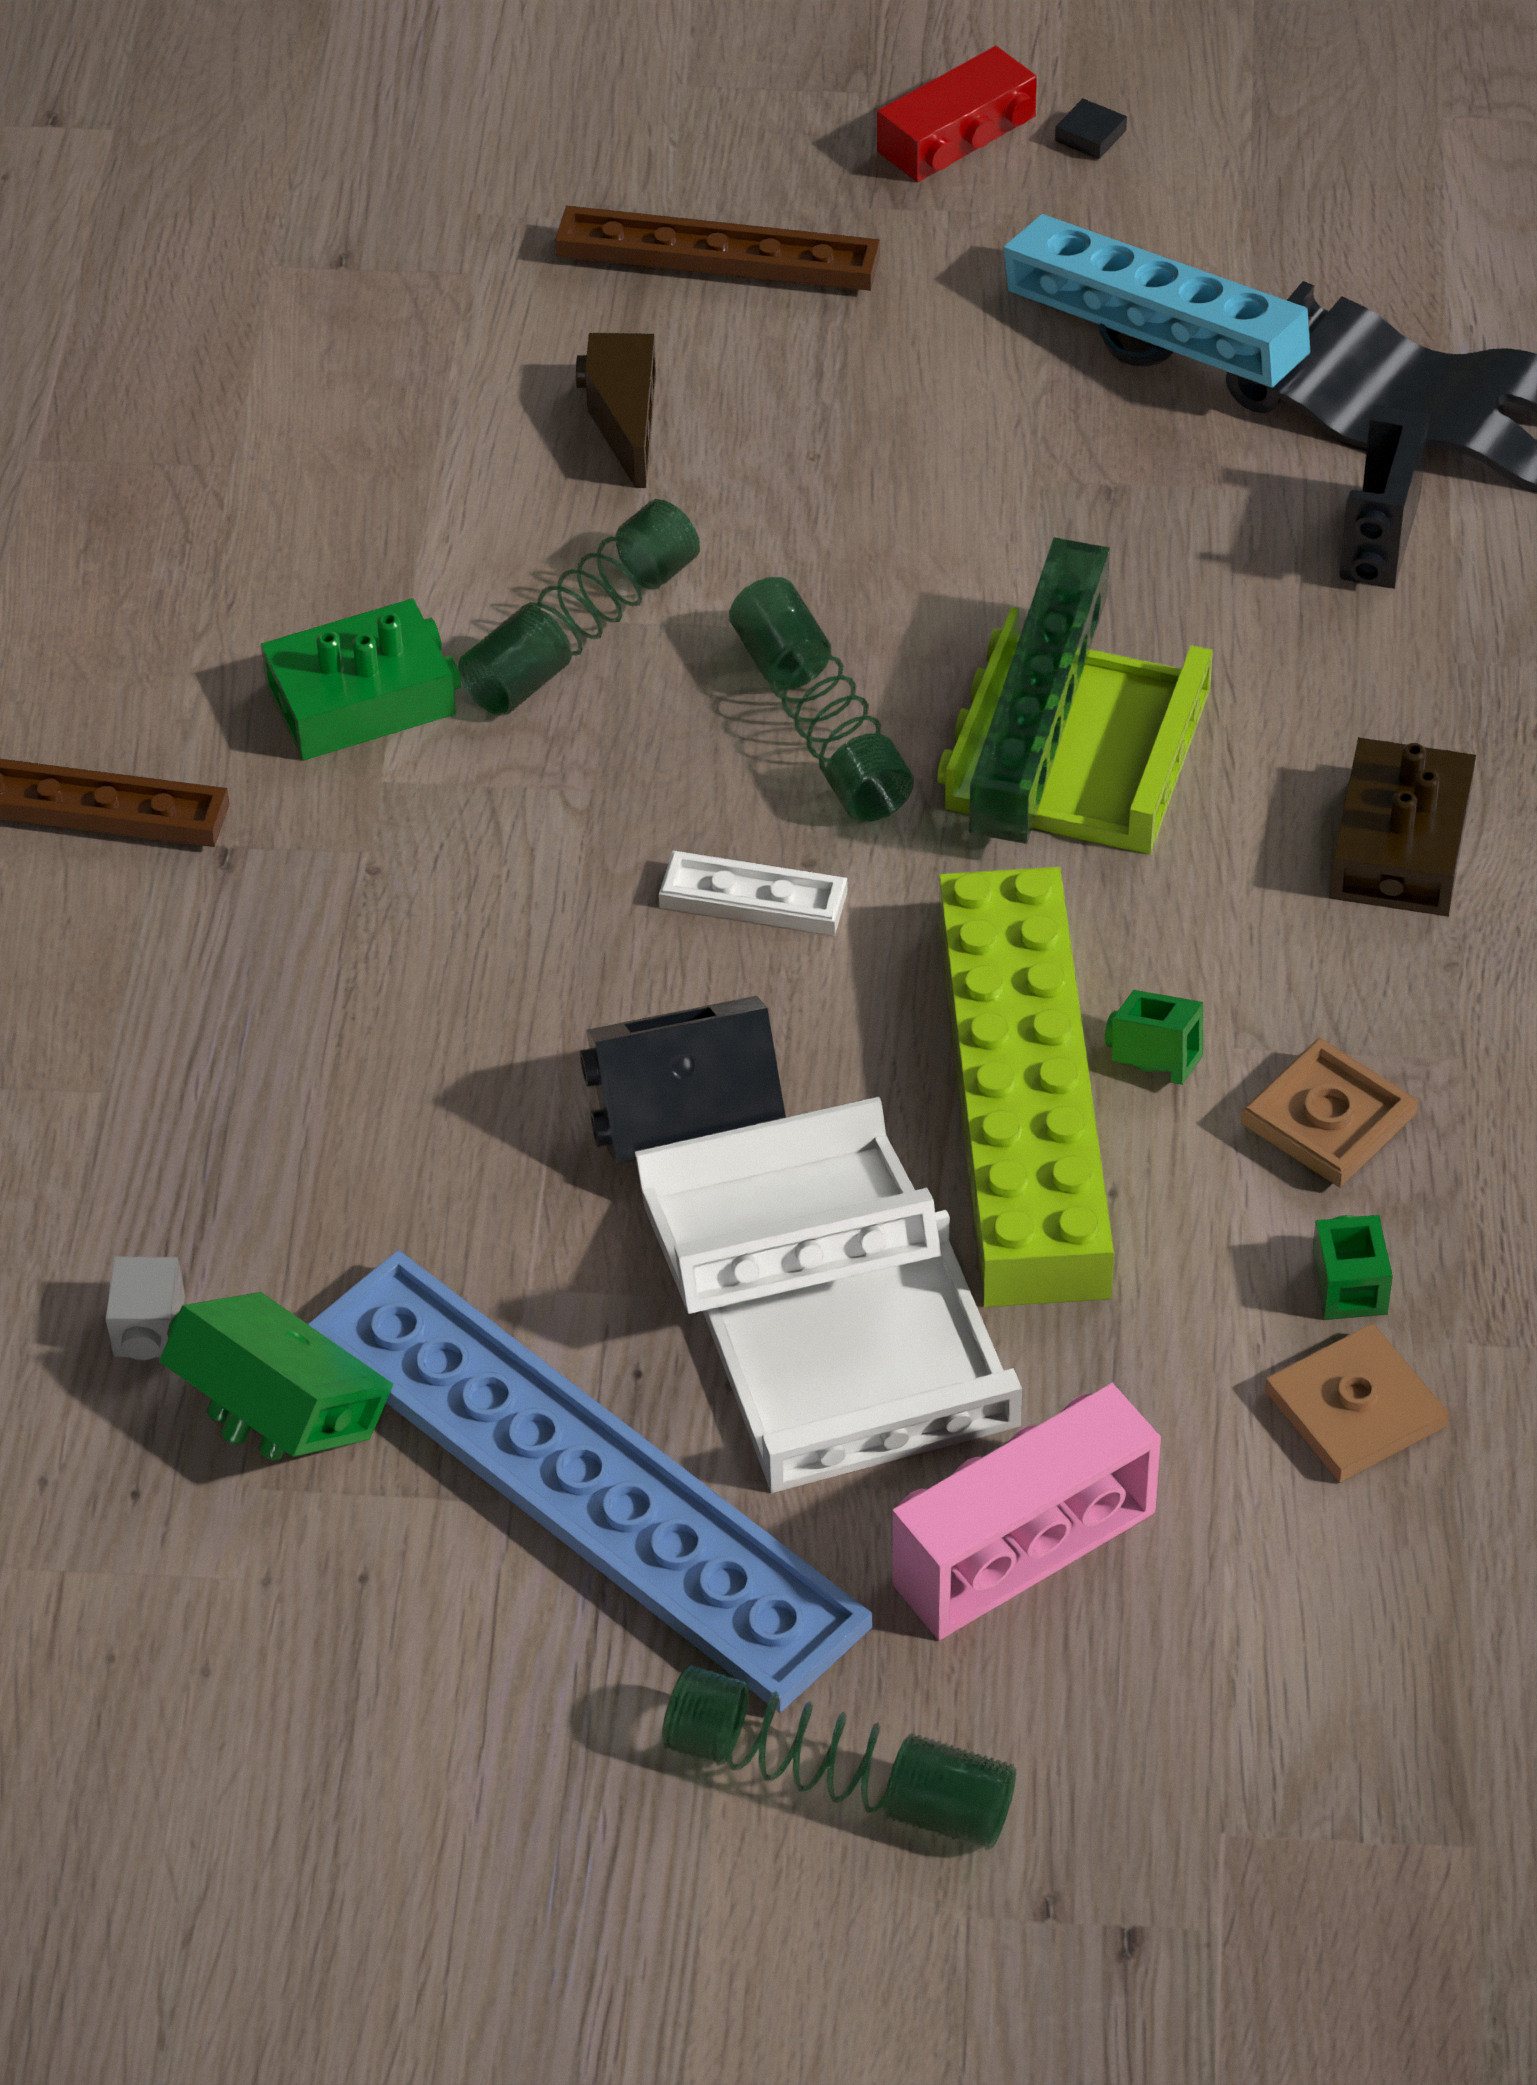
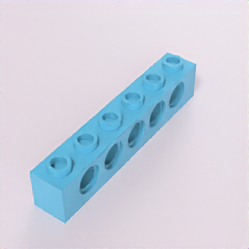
[1003,214,1310,388]

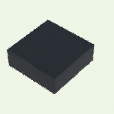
[1055,98,1127,159]

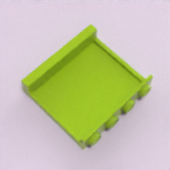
[937,607,1213,855]

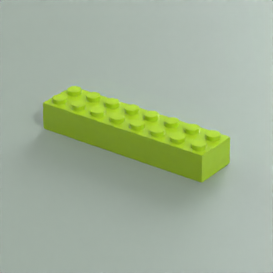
[939,867,1114,1307]

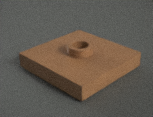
[1241,1037,1418,1188]
[1265,1323,1450,1483]

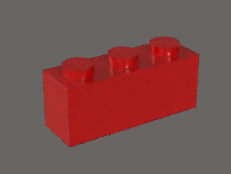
[877,45,1037,183]

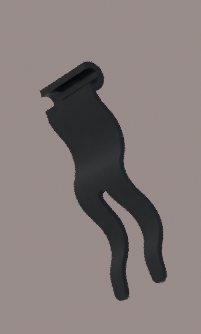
[1226,281,1537,492]

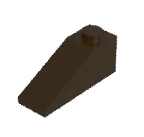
[576,333,656,488]

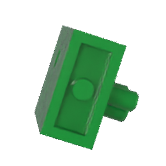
[261,598,461,761]
[159,1292,394,1460]

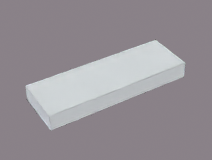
[659,851,848,936]

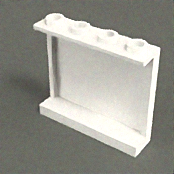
[635,1097,941,1314]
[703,1210,1022,1493]

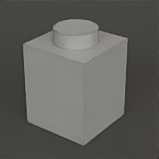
[105,1256,185,1360]

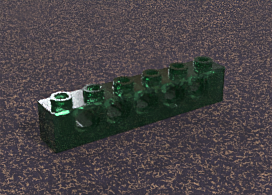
[969,537,1110,844]

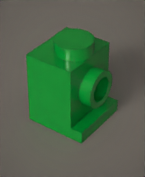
[1105,990,1203,1085]
[1312,1215,1393,1320]

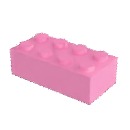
[892,1382,1161,1641]

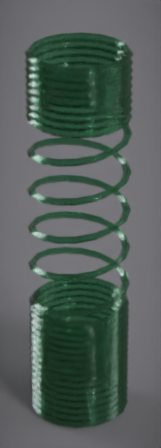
[458,499,700,716]
[729,577,914,822]
[662,1665,1016,1850]

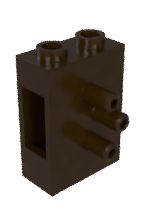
[1329,737,1476,917]

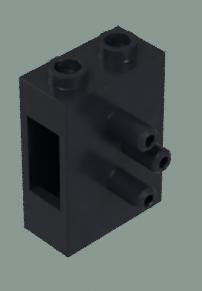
[579,996,786,1163]

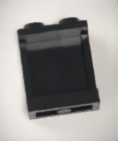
[1339,405,1430,589]

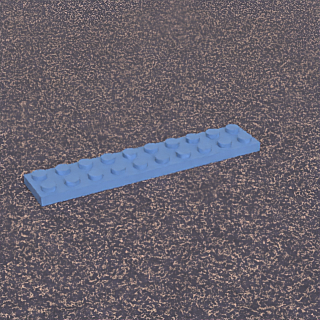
[308,1249,872,1713]

